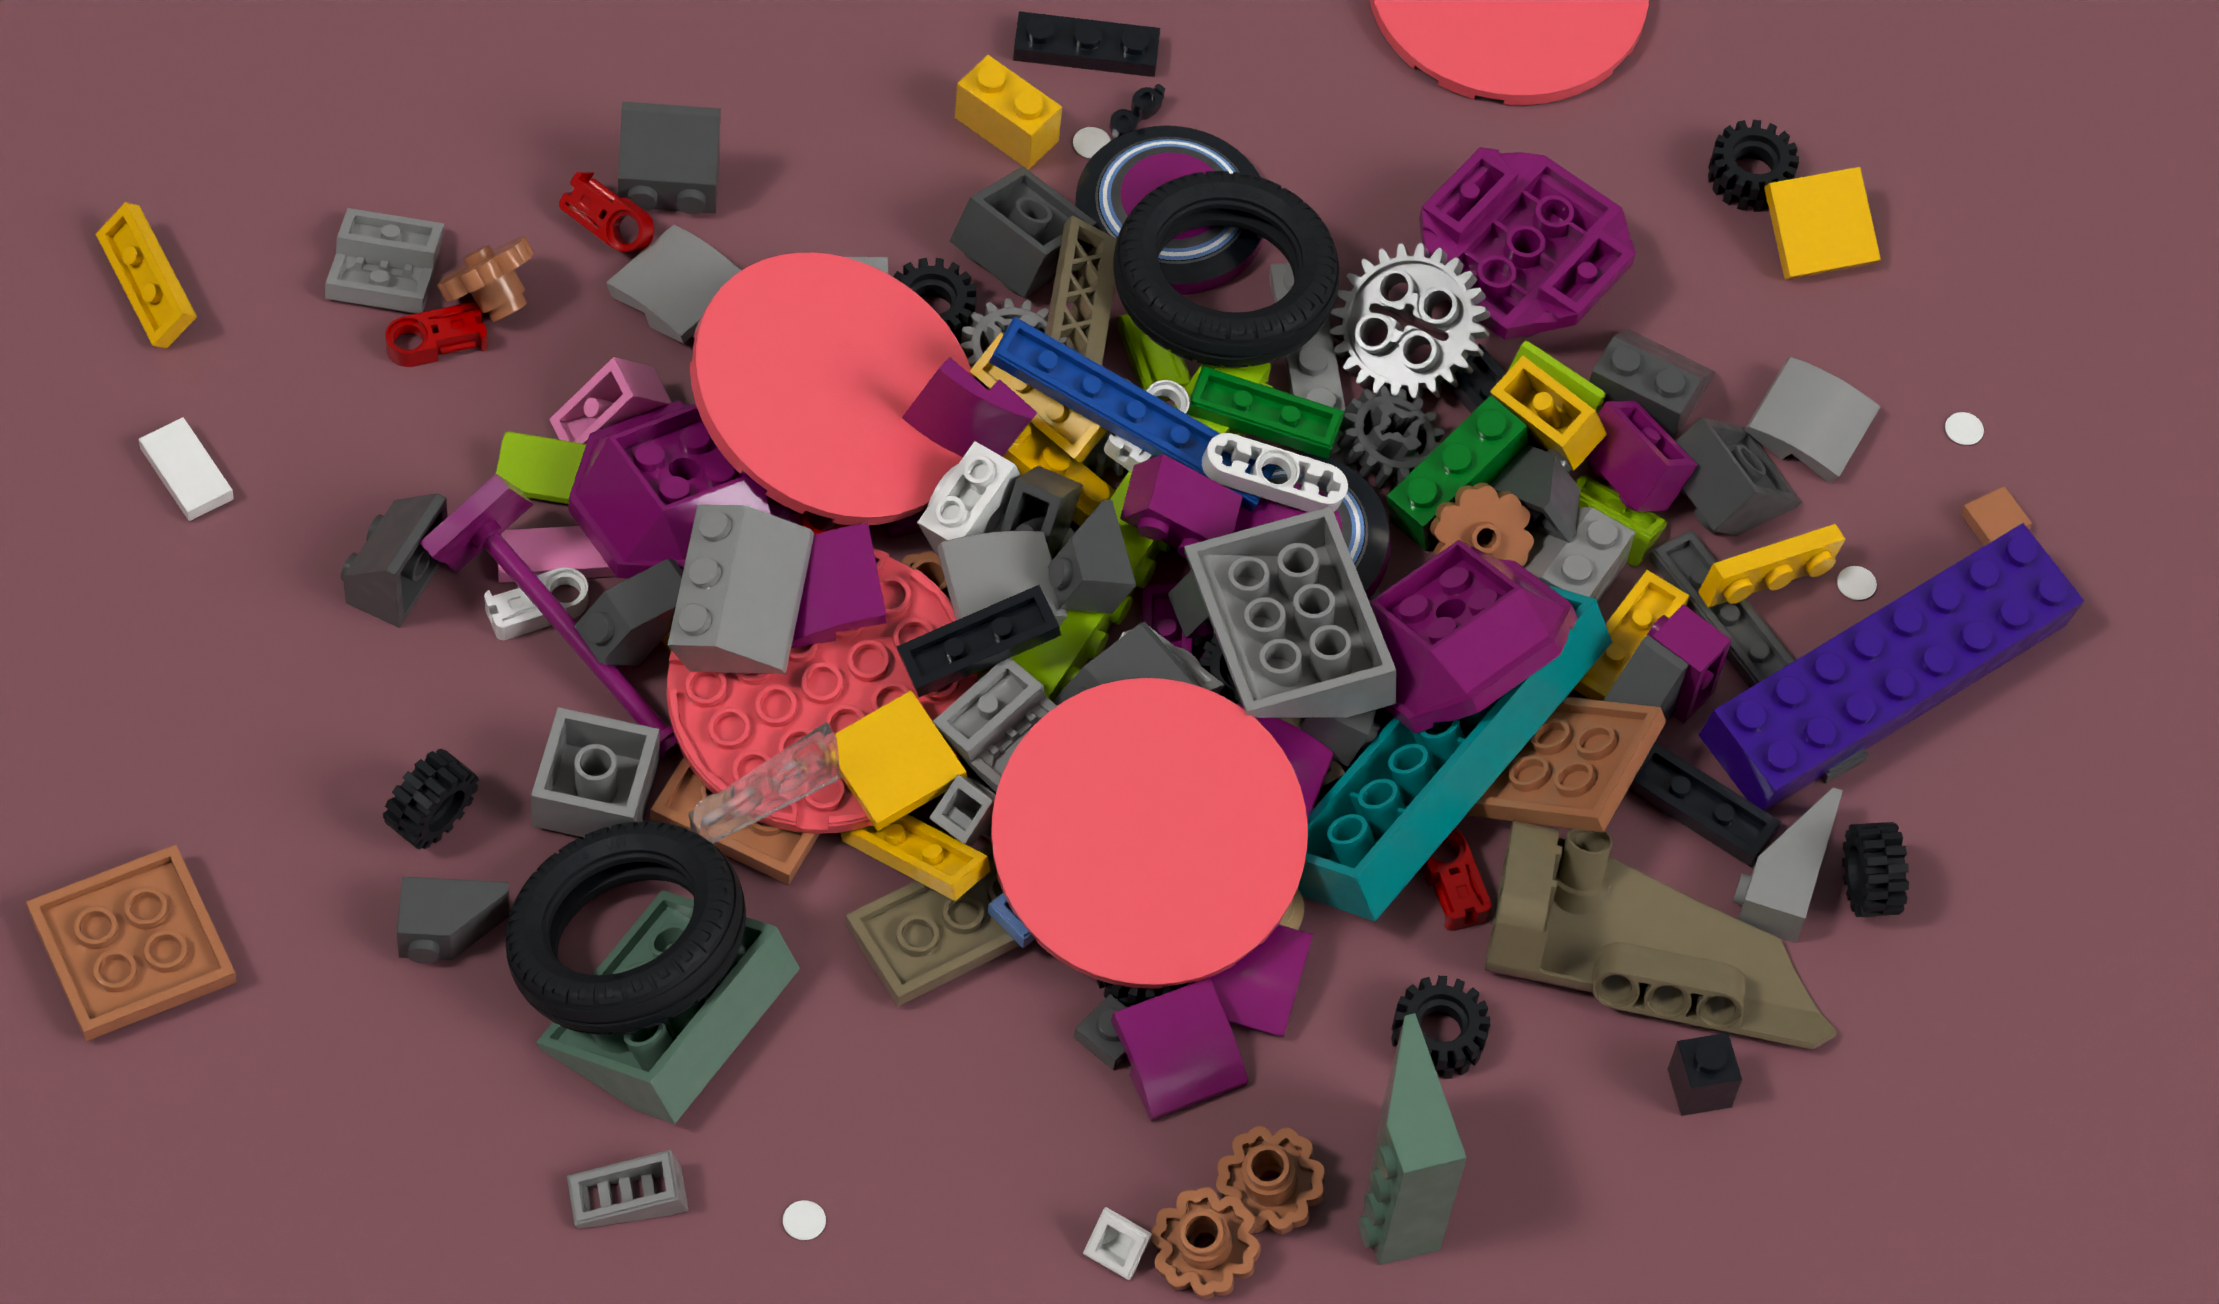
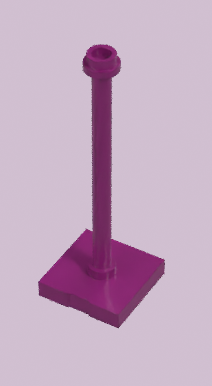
[419,473,680,760]

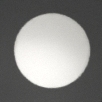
[1073,127,1111,158]
[1945,412,1984,445]
[1837,566,1877,600]
[783,1200,826,1240]

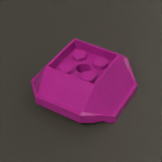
[1419,147,1636,340]
[568,401,794,579]
[1369,540,1578,733]

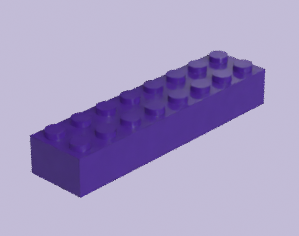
[1698,523,2084,811]

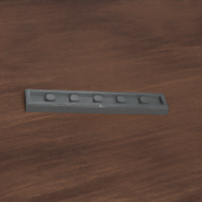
[1649,529,1869,784]

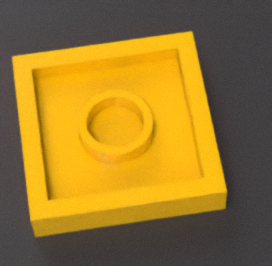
[1764,167,1881,280]
[822,690,967,832]

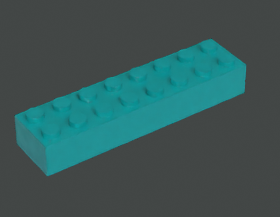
[1298,585,1612,922]

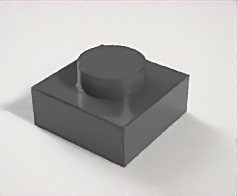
[1074,994,1127,1070]

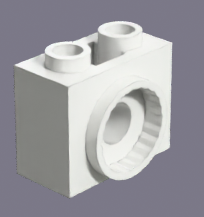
[917,441,1021,554]

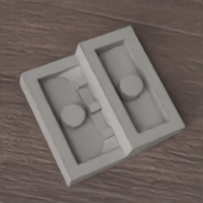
[325,208,444,314]
[606,224,741,344]
[1744,357,1881,483]
[937,531,1067,626]
[933,658,1057,792]

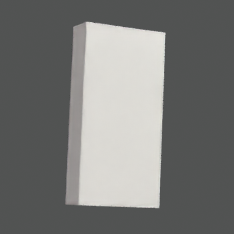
[139,417,234,521]

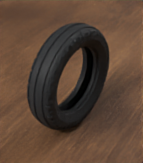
[1113,171,1340,368]
[505,821,746,1035]

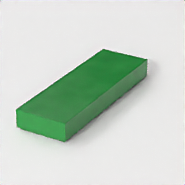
[1186,366,1345,459]

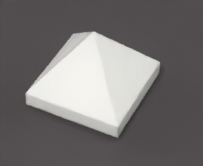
[1083,1207,1152,1280]

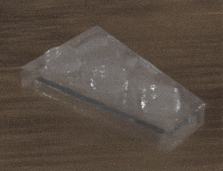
[688,722,841,844]

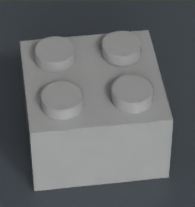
[531,707,660,838]

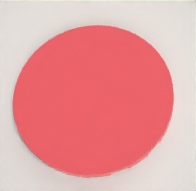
[1369,0,1649,105]
[690,252,974,525]
[666,548,978,834]
[991,678,1308,989]

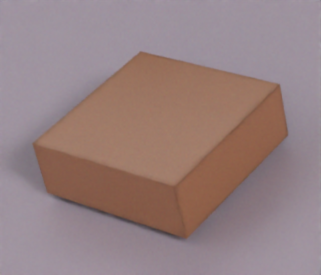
[1961,486,2032,546]

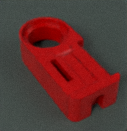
[559,172,654,252]
[385,302,488,367]
[1421,828,1492,931]

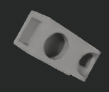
[930,775,996,846]

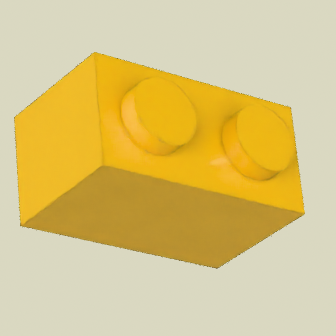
[955,55,1062,170]
[1490,356,1607,471]

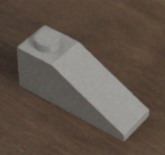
[1733,787,1843,943]

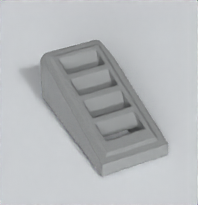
[567,1150,689,1229]

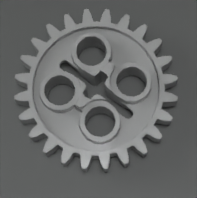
[1330,243,1490,400]

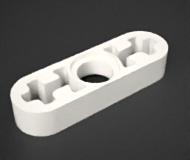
[1202,433,1348,512]

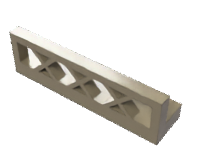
[1045,215,1117,366]

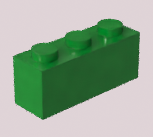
[1387,395,1528,551]

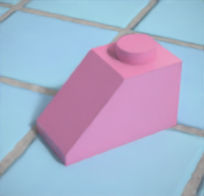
[549,357,672,444]

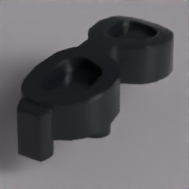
[1109,84,1165,138]

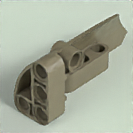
[1485,820,1837,1050]

